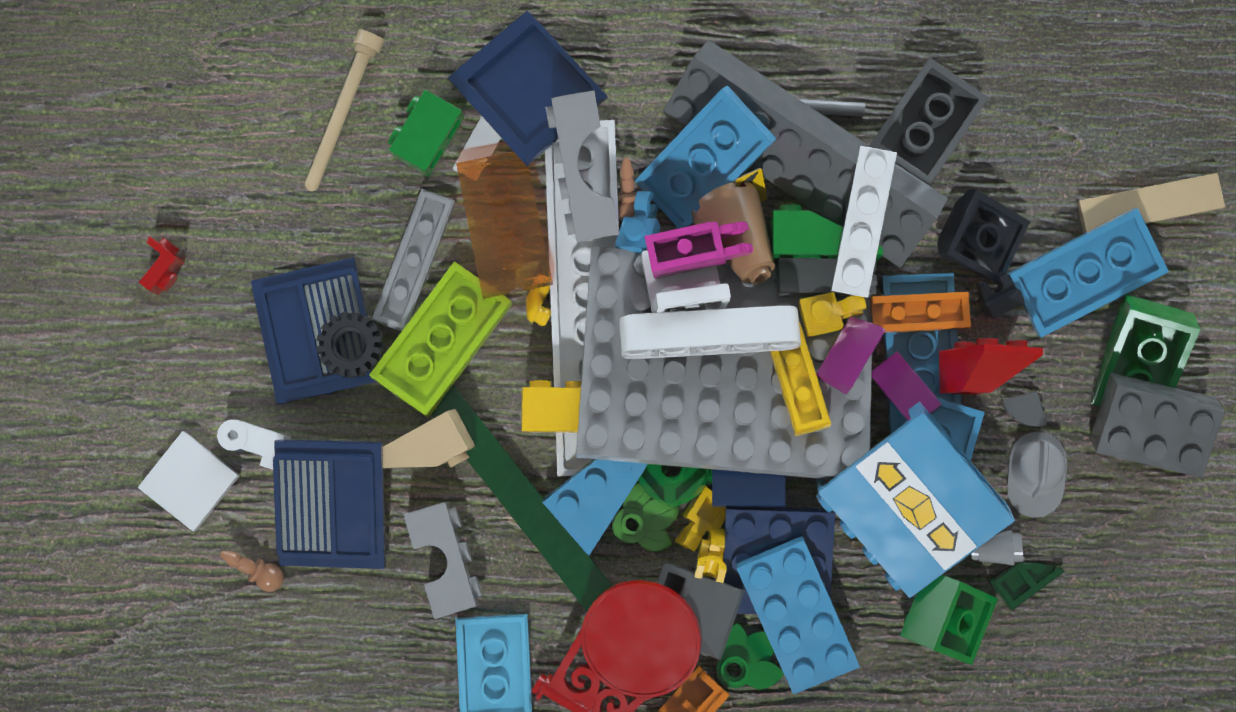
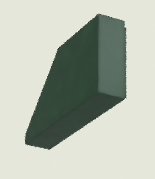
[988,561,1065,611]

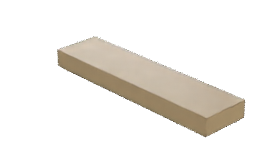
[1076,173,1225,234]

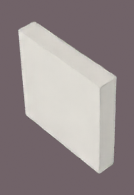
[138,431,240,532]

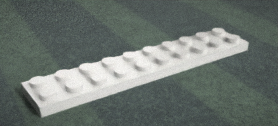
[545,120,619,477]

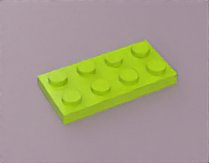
[369,261,512,418]

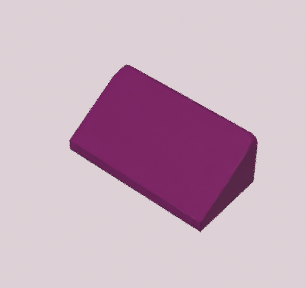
[816,316,886,394]

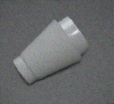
[971,530,1023,565]

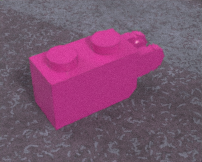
[645,221,754,279]

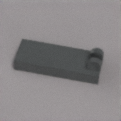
[776,258,877,298]

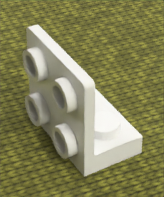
[641,250,731,313]

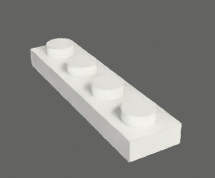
[831,146,897,298]

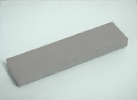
[372,189,456,332]

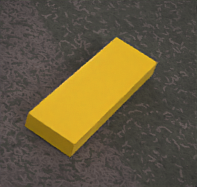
[769,322,831,436]

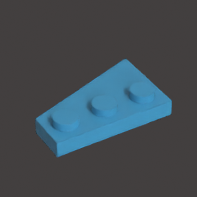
[542,459,648,556]

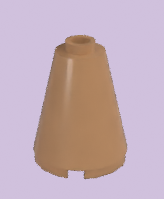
[691,181,775,285]

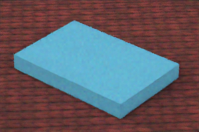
[455,614,533,712]

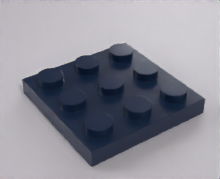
[723,507,835,614]

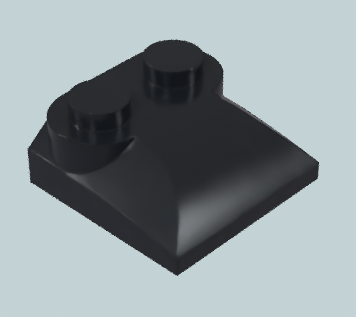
[937,189,1031,285]

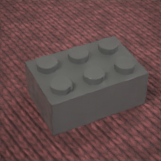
[870,58,989,186]
[1090,373,1225,478]

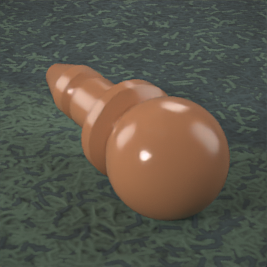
[617,157,637,224]
[220,551,284,592]

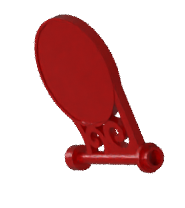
[531,580,702,712]

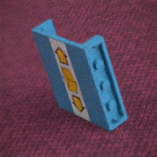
[816,401,1015,598]

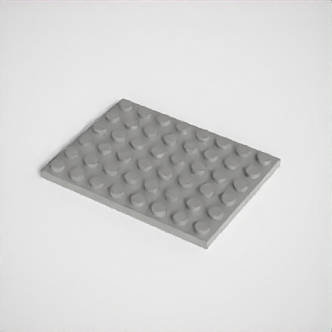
[576,246,872,479]

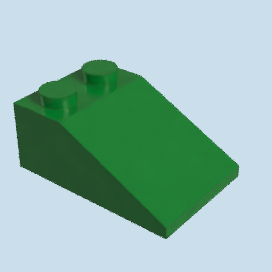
[768,205,883,263]
[1091,294,1201,406]

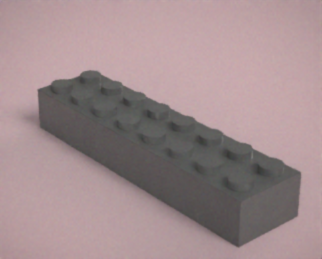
[663,40,948,268]

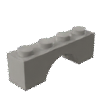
[545,91,619,242]

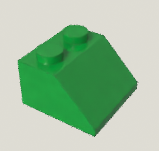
[900,575,998,665]

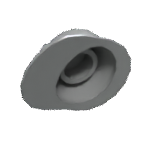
[1007,432,1067,518]

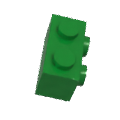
[388,89,465,177]

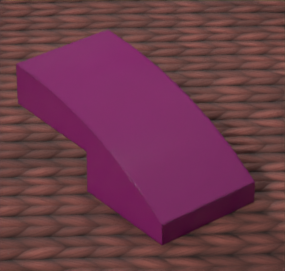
[871,352,942,421]

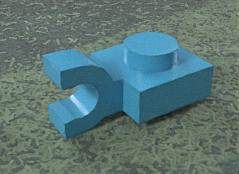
[614,191,661,254]

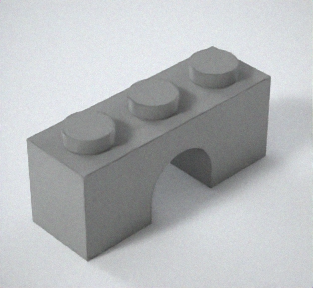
[404,502,482,619]

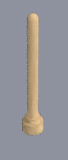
[305,29,385,192]

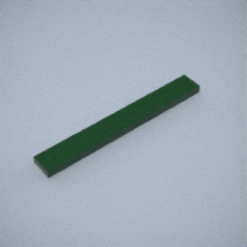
[431,385,612,612]

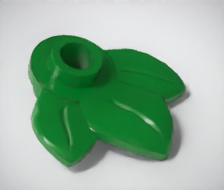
[716,623,784,690]

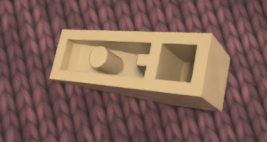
[383,409,476,468]

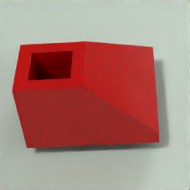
[939,338,1043,395]

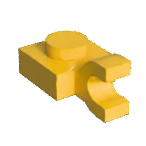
[798,292,867,337]
[675,486,726,552]
[694,527,727,583]

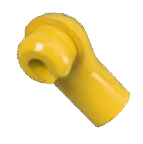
[526,274,551,326]

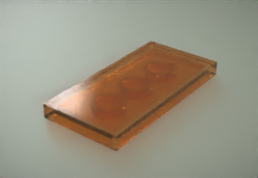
[456,152,553,299]

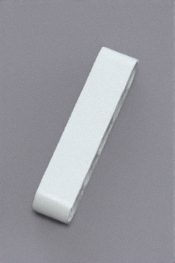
[619,306,801,359]

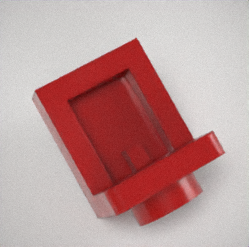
[139,236,185,295]

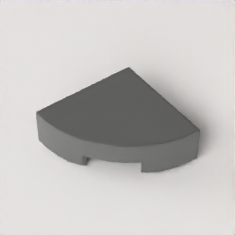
[1000,391,1047,427]

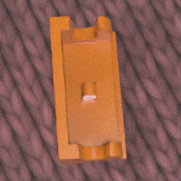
[657,665,730,712]

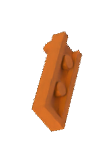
[870,292,971,333]

